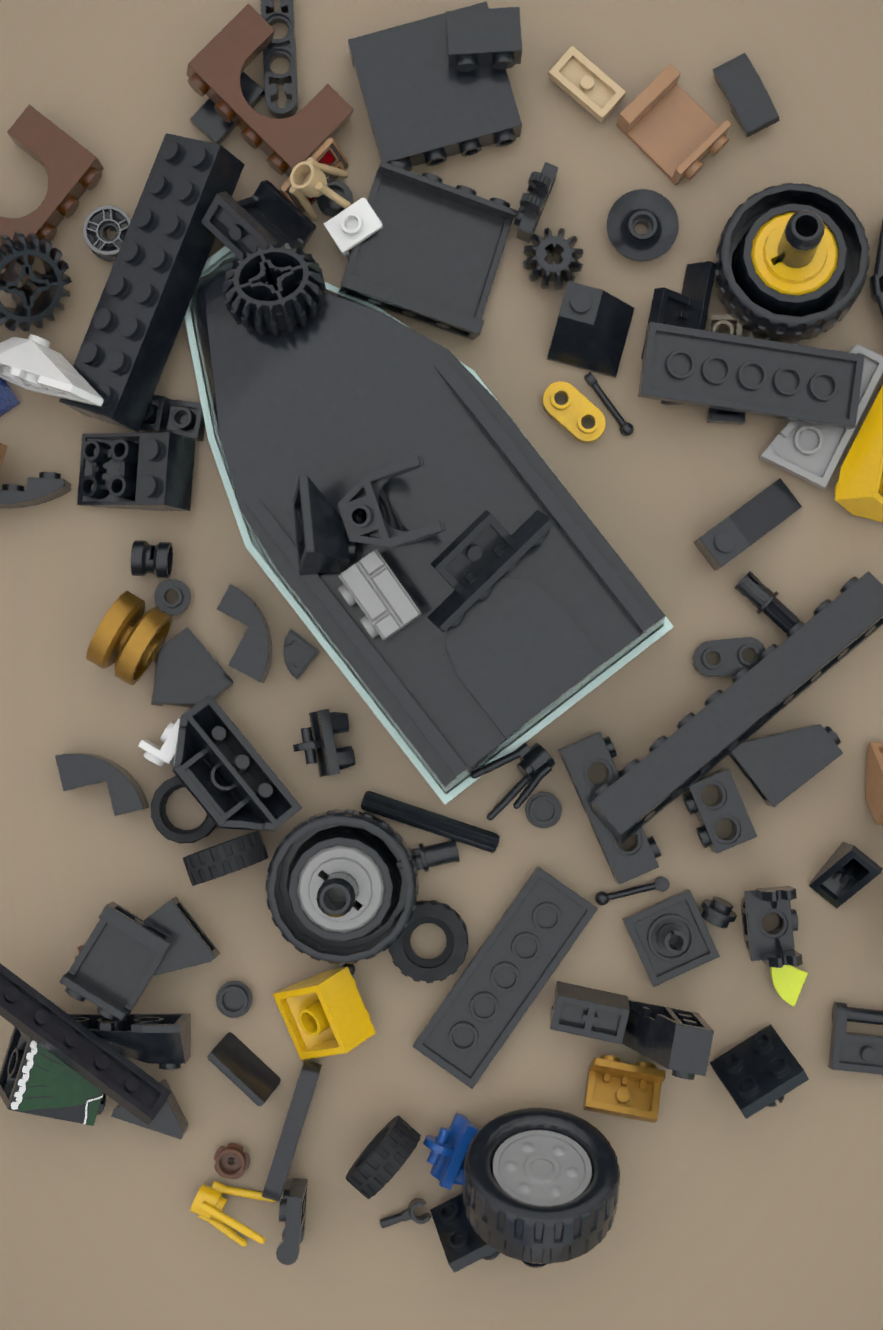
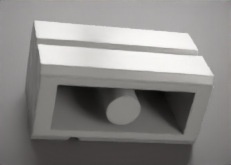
[337,549,422,641]

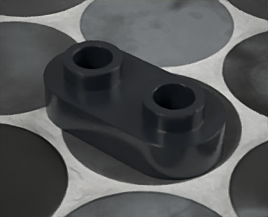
[692,637,765,677]

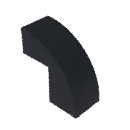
[217,584,272,683]
[55,753,149,816]

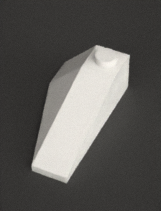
[0,334,104,406]

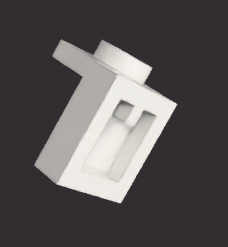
[138,719,180,767]

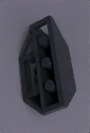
[172,694,302,832]

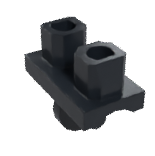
[293,709,356,777]

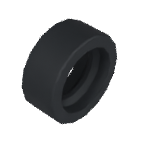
[151,776,217,844]

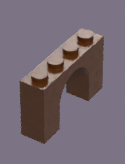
[186,3,354,177]
[0,104,104,271]

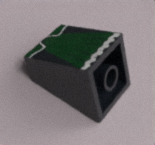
[0,1026,106,1126]

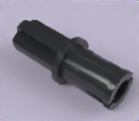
[734,571,800,633]
[397,840,460,872]

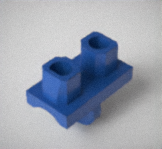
[423,1113,480,1190]

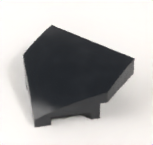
[151,627,233,708]

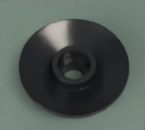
[607,189,679,262]

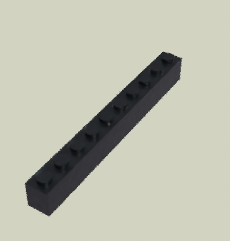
[591,571,883,844]

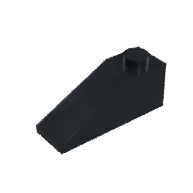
[693,478,802,571]

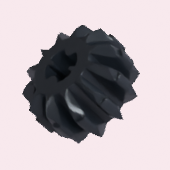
[523,227,584,290]

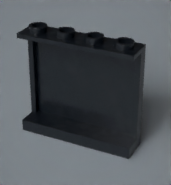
[348,1,522,171]
[338,160,518,340]

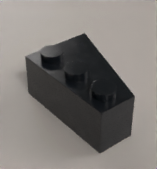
[622,1000,714,1080]

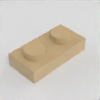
[548,46,626,123]

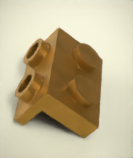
[583,1055,666,1123]

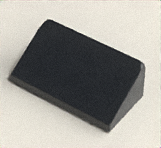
[207,1032,281,1107]

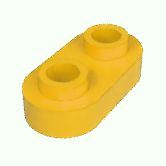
[542,381,606,443]

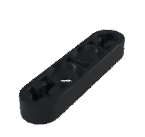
[260,0,299,119]
[262,1060,322,1202]

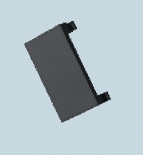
[550,981,630,1044]

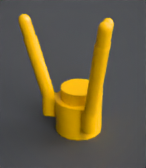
[190,1180,276,1247]

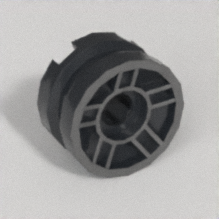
[83,205,131,262]

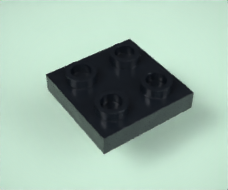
[622,889,720,987]
[710,1024,809,1119]
[430,1193,500,1273]

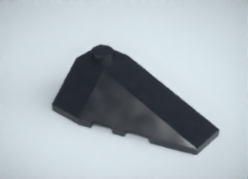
[69,1013,191,1070]

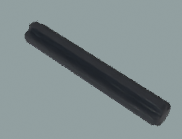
[361,791,500,853]

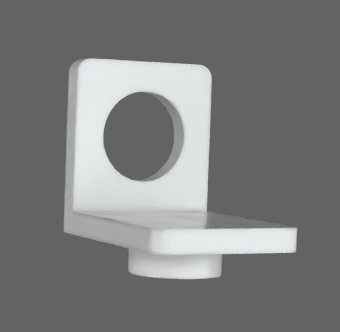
[324,198,383,262]

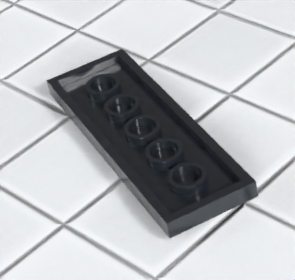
[638,322,865,429]
[412,866,598,1089]

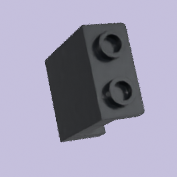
[201,180,316,261]
[59,902,175,1021]

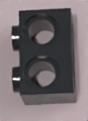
[682,768,757,853]

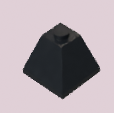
[547,281,634,378]
[293,475,355,575]

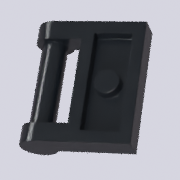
[828,1002,883,1075]
[276,1178,308,1265]

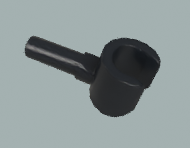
[380,1198,431,1228]

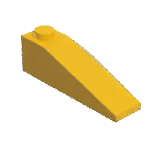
[835,385,883,522]

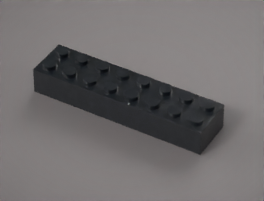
[59,133,245,433]

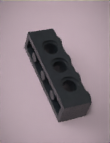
[558,732,661,885]

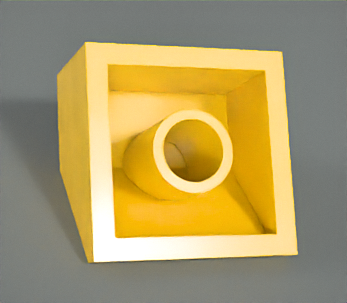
[273,966,376,1060]

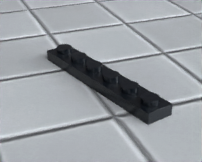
[0,963,171,1125]

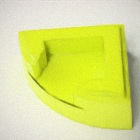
[770,965,808,1007]

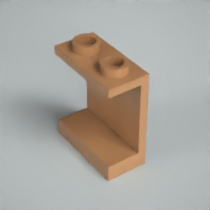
[616,63,732,185]

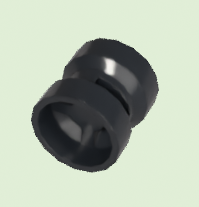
[131,540,173,578]

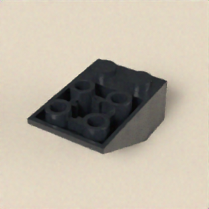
[77,432,195,511]

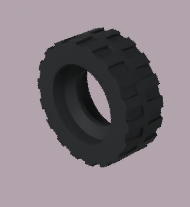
[182,831,269,886]
[388,900,468,983]
[345,1115,421,1199]

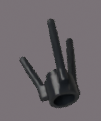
[471,743,555,821]

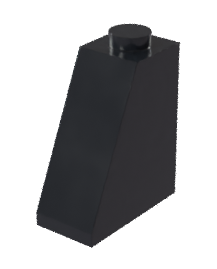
[729,724,843,807]
[144,897,220,976]

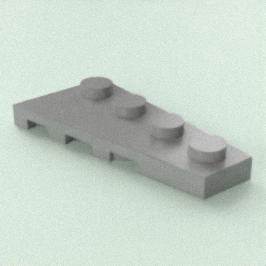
[758,344,883,490]

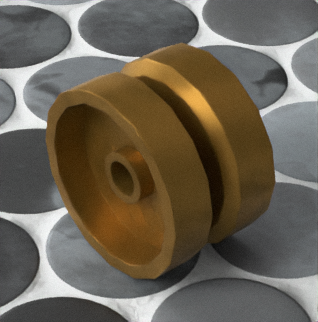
[86,591,173,685]

